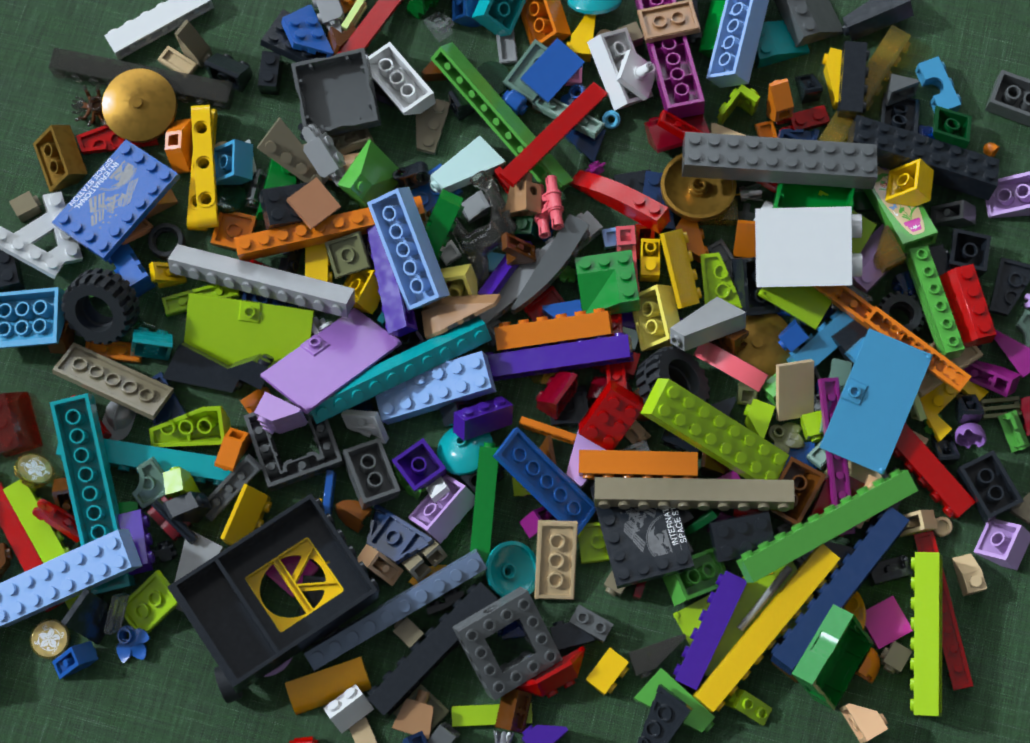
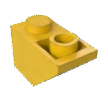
[640,238,660,282]

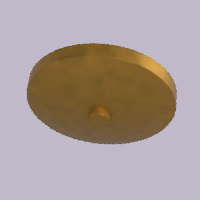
[102,69,177,143]
[660,154,737,221]
[735,313,790,380]

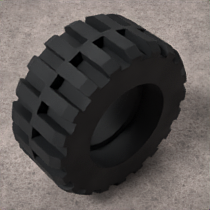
[61,268,140,345]
[636,346,710,404]

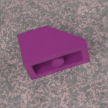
[519,506,558,538]

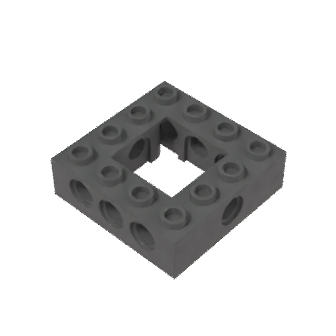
[244,400,344,492]
[452,587,563,701]

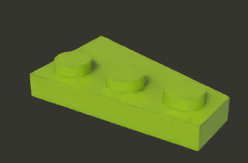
[700,252,742,308]

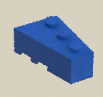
[107,243,156,297]

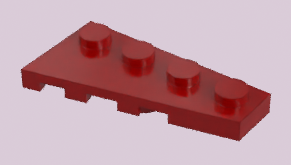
[76,124,159,155]

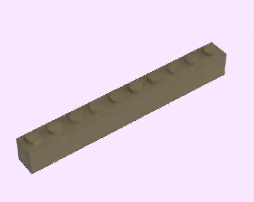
[594,477,795,512]

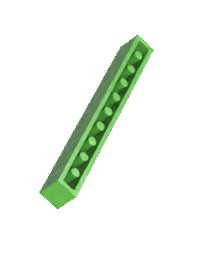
[430,42,573,192]
[736,468,918,583]

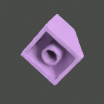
[974,519,1030,570]

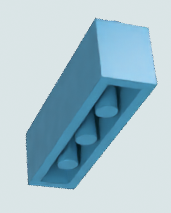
[786,310,854,368]

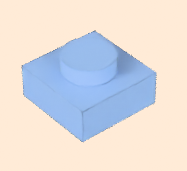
[601,227,616,250]

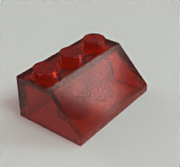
[0,392,43,457]

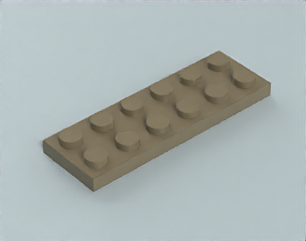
[52,342,174,420]

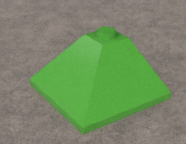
[337,140,402,209]

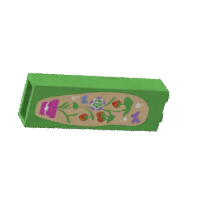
[863,166,938,255]

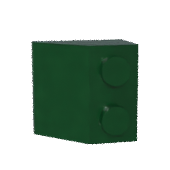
[932,106,972,149]

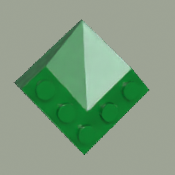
[575,250,640,315]

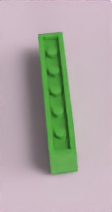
[905,245,965,360]

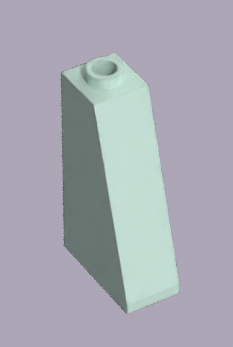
[429,135,505,194]

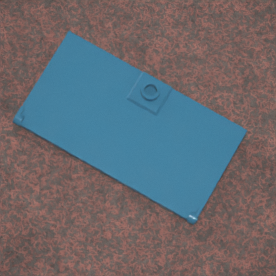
[819,328,933,475]

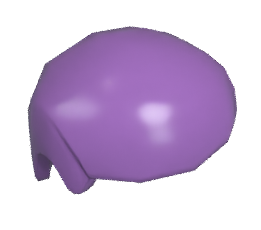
[955,422,987,449]

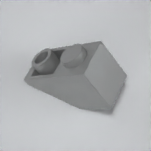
[461,190,491,224]

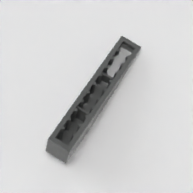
[511,214,590,315]

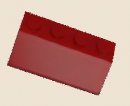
[939,264,997,348]

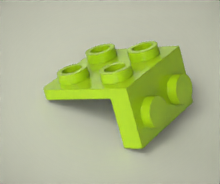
[717,84,760,126]

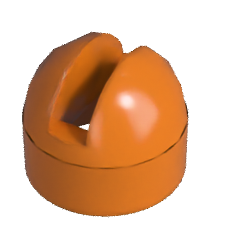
[983,142,1000,157]

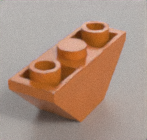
[766,78,794,122]
[165,118,193,174]
[675,218,709,263]
[214,427,252,472]

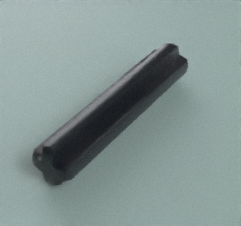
[152,498,198,544]

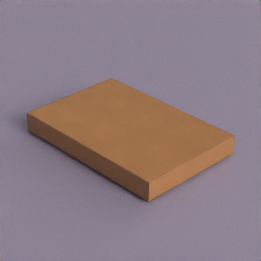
[637,0,700,44]

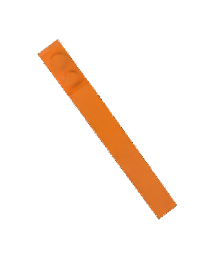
[812,286,972,392]

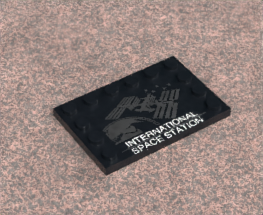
[588,476,695,589]

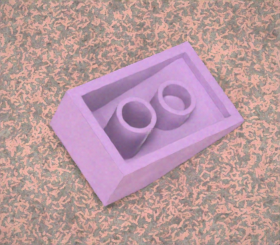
[986,171,1030,218]

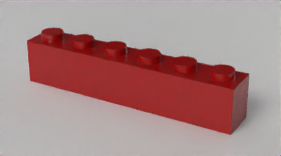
[892,423,976,519]

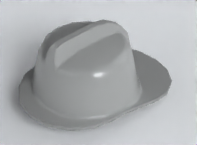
[102,401,136,441]

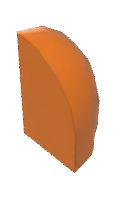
[240,387,271,414]
[855,647,880,684]

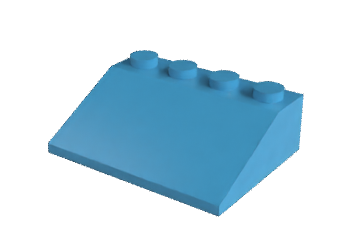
[0,287,65,349]

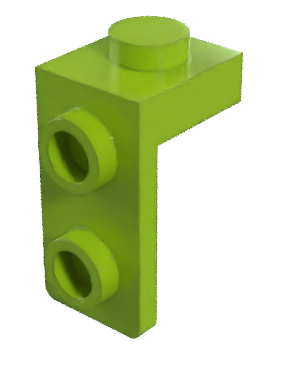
[724,688,772,725]

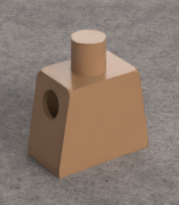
[504,173,541,216]
[392,690,434,740]

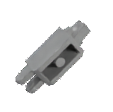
[312,0,346,33]
[302,123,346,186]

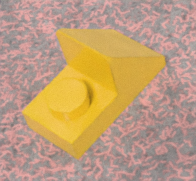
[148,262,187,288]

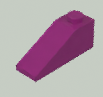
[994,329,1030,378]
[963,360,1021,397]

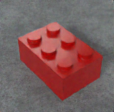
[579,380,644,450]

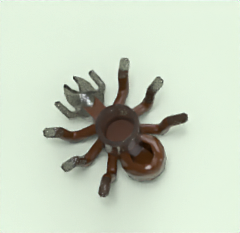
[71,84,106,127]

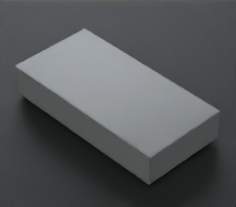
[496,29,518,65]

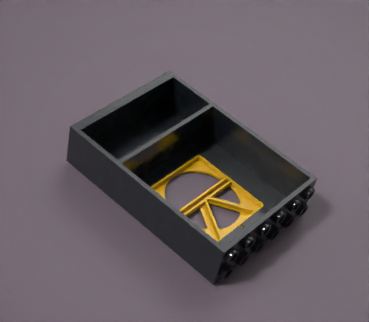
[168,494,380,694]

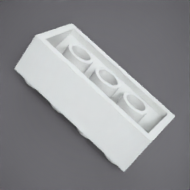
[587,27,653,111]
[368,42,436,115]

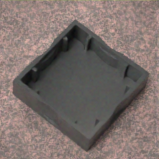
[291,48,382,136]

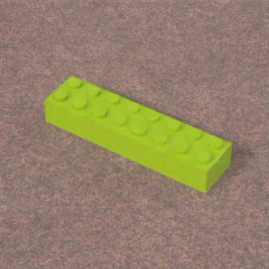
[640,378,789,480]
[910,552,943,717]

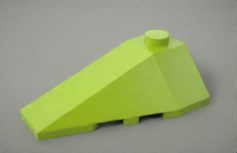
[149,406,231,447]

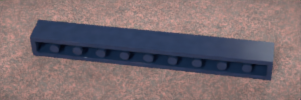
[771,506,910,676]

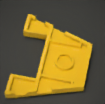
[919,381,988,442]

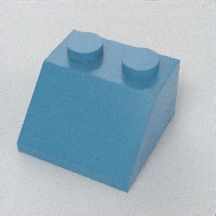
[214,139,254,185]

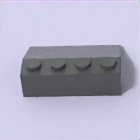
[774,0,844,47]

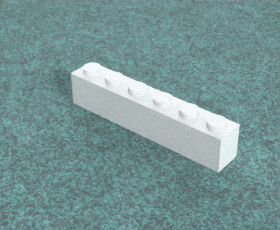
[104,0,214,60]

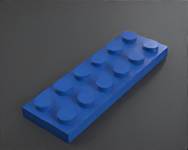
[493,427,596,536]

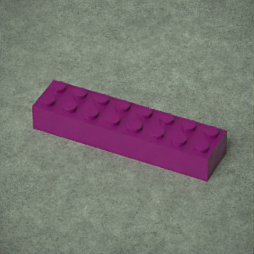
[635,0,705,118]

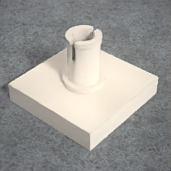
[616,49,656,101]

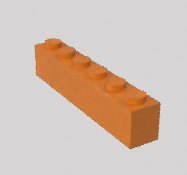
[494,308,613,351]
[579,450,698,479]

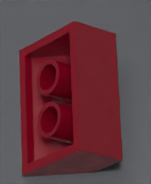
[644,114,710,153]

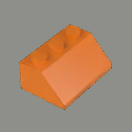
[520,0,572,47]

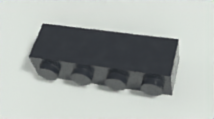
[837,41,870,119]

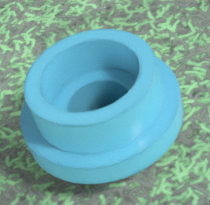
[602,110,621,129]

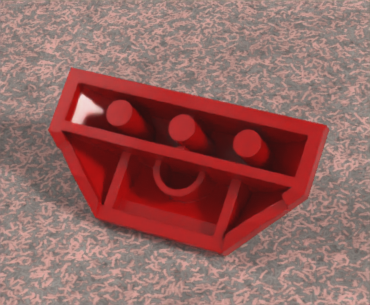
[515,646,585,699]

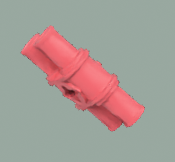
[534,175,564,239]

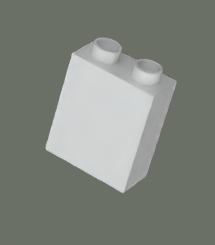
[755,206,862,287]

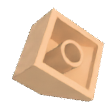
[839,703,888,743]

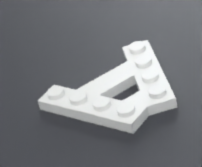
[0,192,83,279]

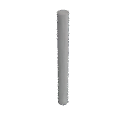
[737,565,792,632]

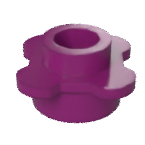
[585,161,606,175]

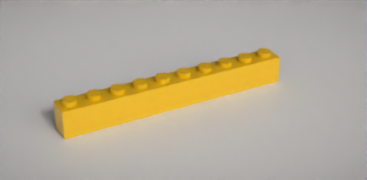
[693,544,841,712]

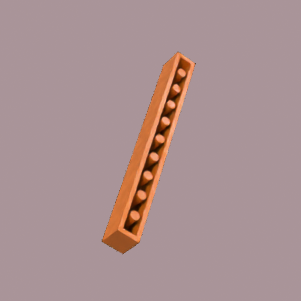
[234,196,426,261]

